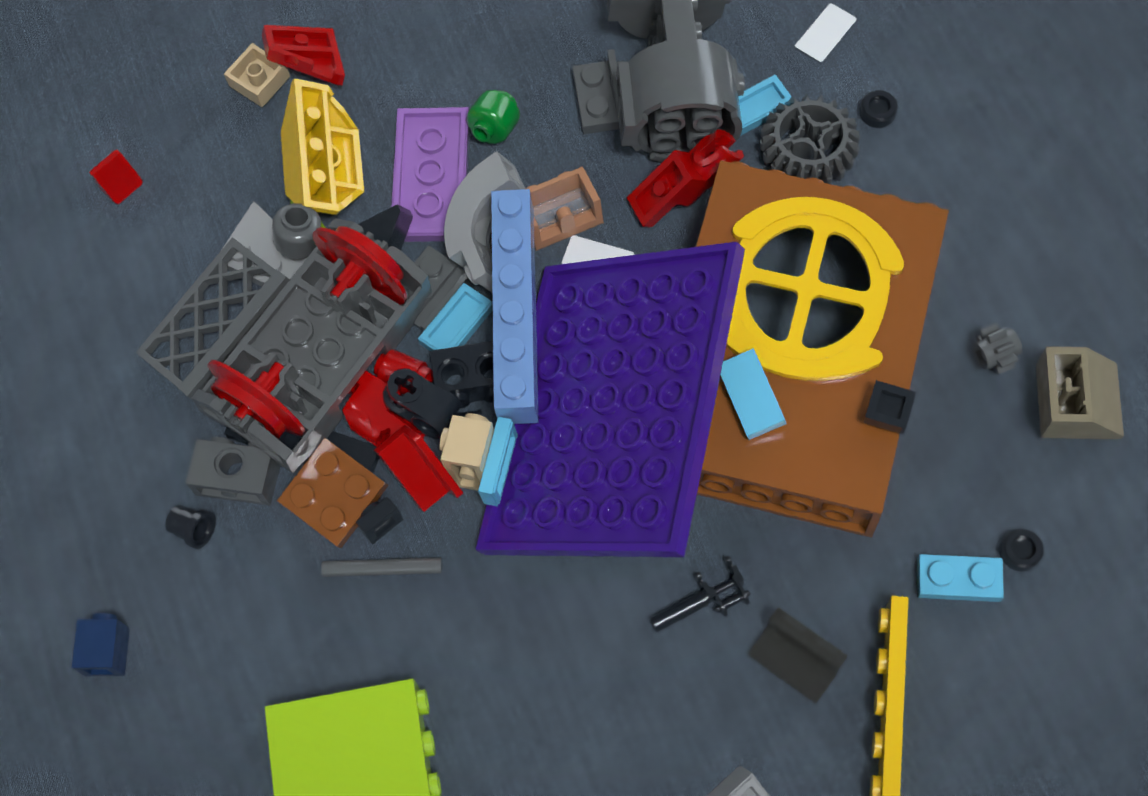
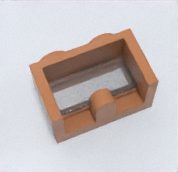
[526,166,604,251]

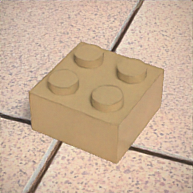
[224,43,290,107]

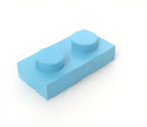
[917,554,1004,602]

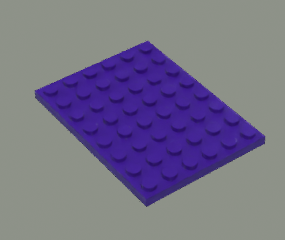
[476,242,745,557]

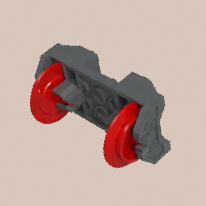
[191,218,432,473]

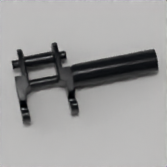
[649,556,751,633]

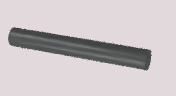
[321,557,443,577]

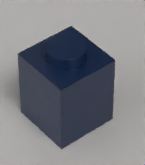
[71,613,130,676]

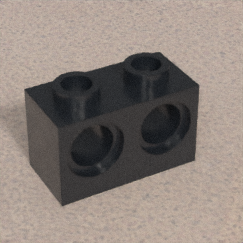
[430,341,494,409]

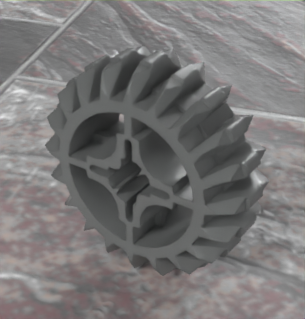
[760,93,860,184]

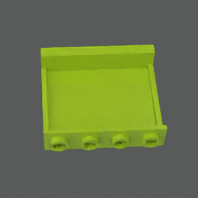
[264,679,442,796]

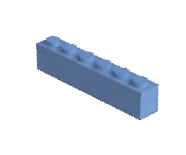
[491,189,539,424]

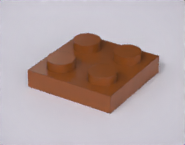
[277,438,389,548]

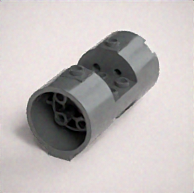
[606,0,745,162]

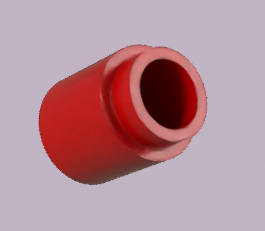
[374,349,433,395]

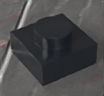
[863,380,916,435]
[356,497,403,545]

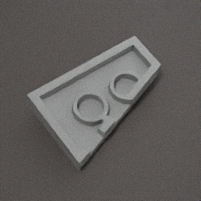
[222,201,308,287]

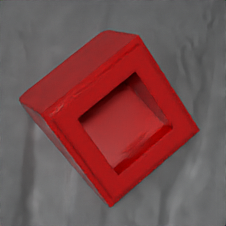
[89,149,143,205]

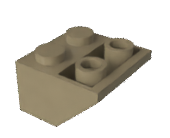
[1036,347,1124,439]

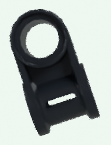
[383,369,461,439]

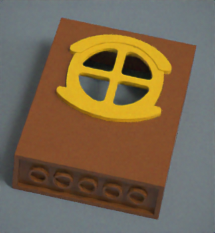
[696,160,949,538]

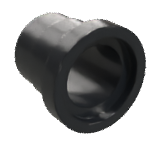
[165,505,216,549]

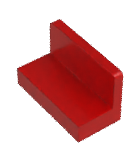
[374,425,464,512]

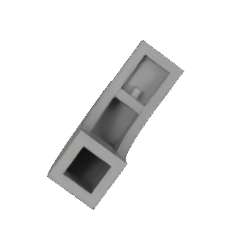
[444,151,525,292]

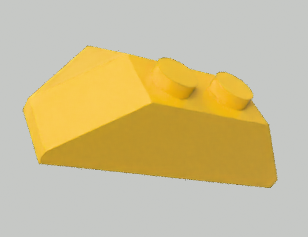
[281,78,364,215]

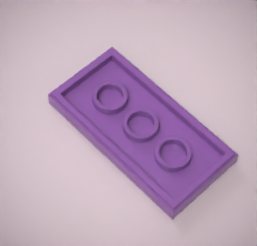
[392,107,469,242]

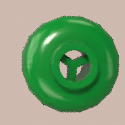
[466,90,520,144]

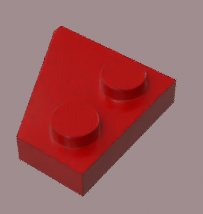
[262,25,345,85]

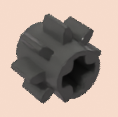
[972,323,1023,375]

